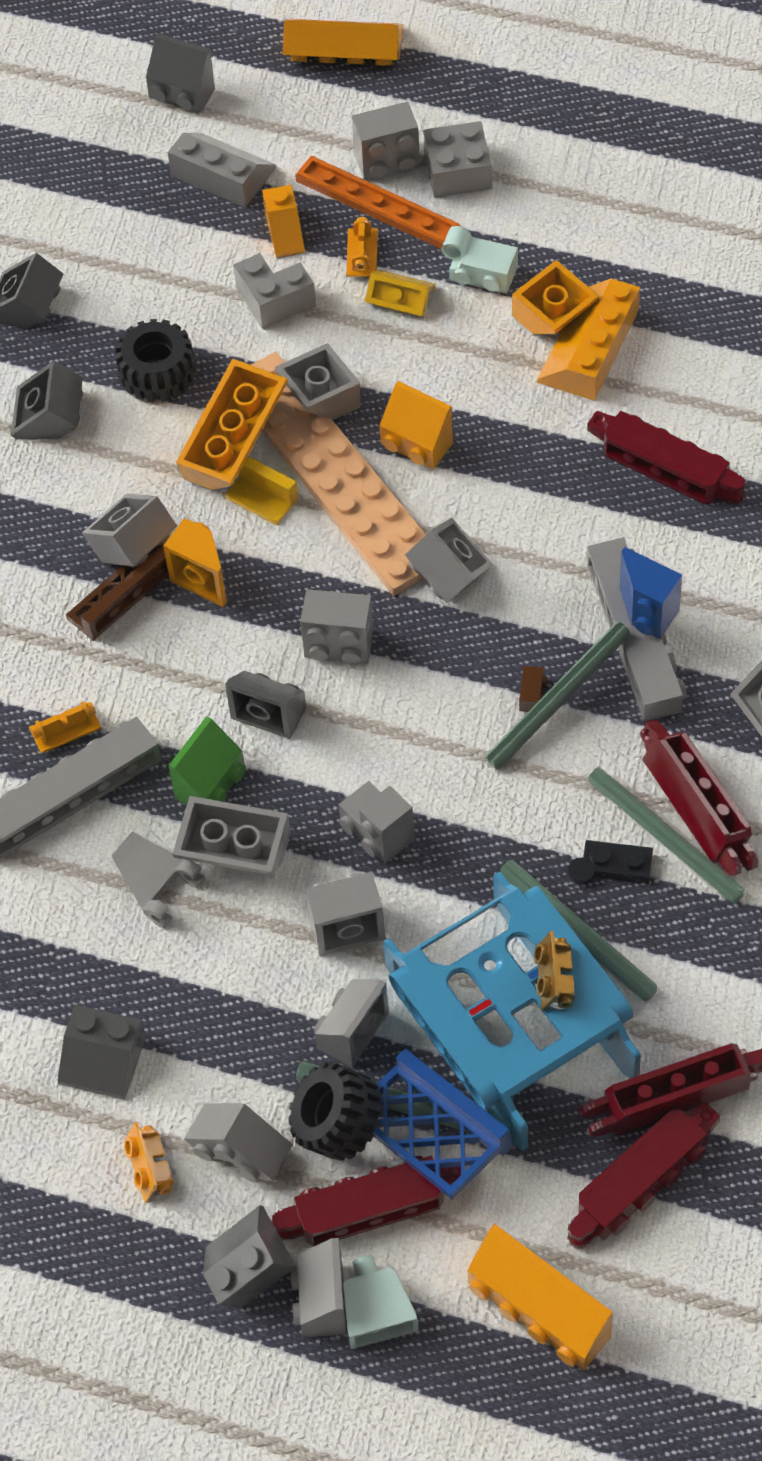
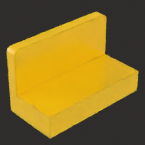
[365,270,436,316]
[226,456,298,525]

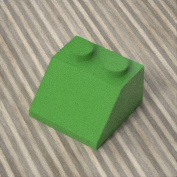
[169,716,246,805]

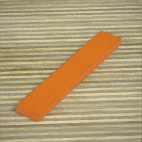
[295,155,461,249]

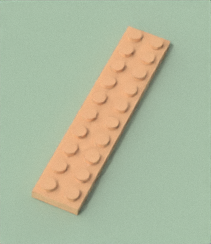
[251,351,426,597]

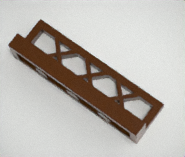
[66,542,169,641]

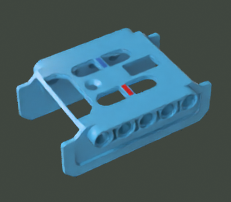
[383,872,641,1151]

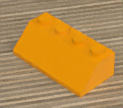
[283,19,404,65]
[537,278,640,401]
[176,359,288,490]
[467,1223,613,1371]

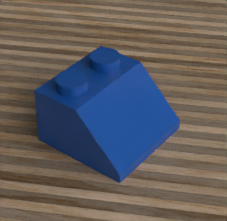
[619,547,682,639]

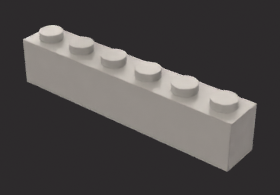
[587,537,687,722]
[0,716,162,859]

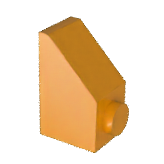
[262,185,305,258]

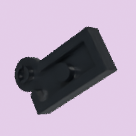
[568,840,653,885]

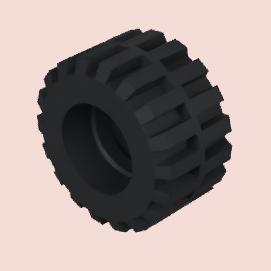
[115,319,195,402]
[288,1062,382,1161]

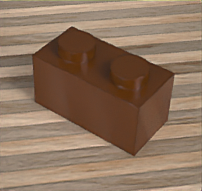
[519,666,548,712]

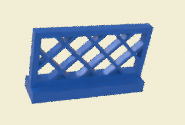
[373,1048,513,1200]

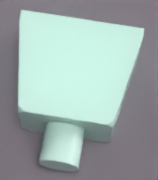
[343,1255,418,1350]

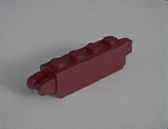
[587,410,746,505]
[640,719,759,877]
[578,1043,762,1138]
[567,1102,720,1249]
[272,1155,461,1247]

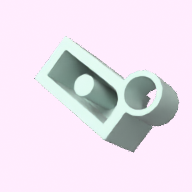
[441,226,518,294]

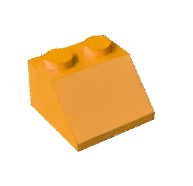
[511,260,599,334]
[379,381,453,470]
[163,518,227,608]

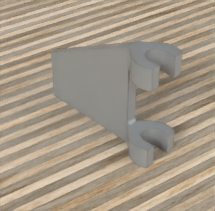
[112,831,205,928]

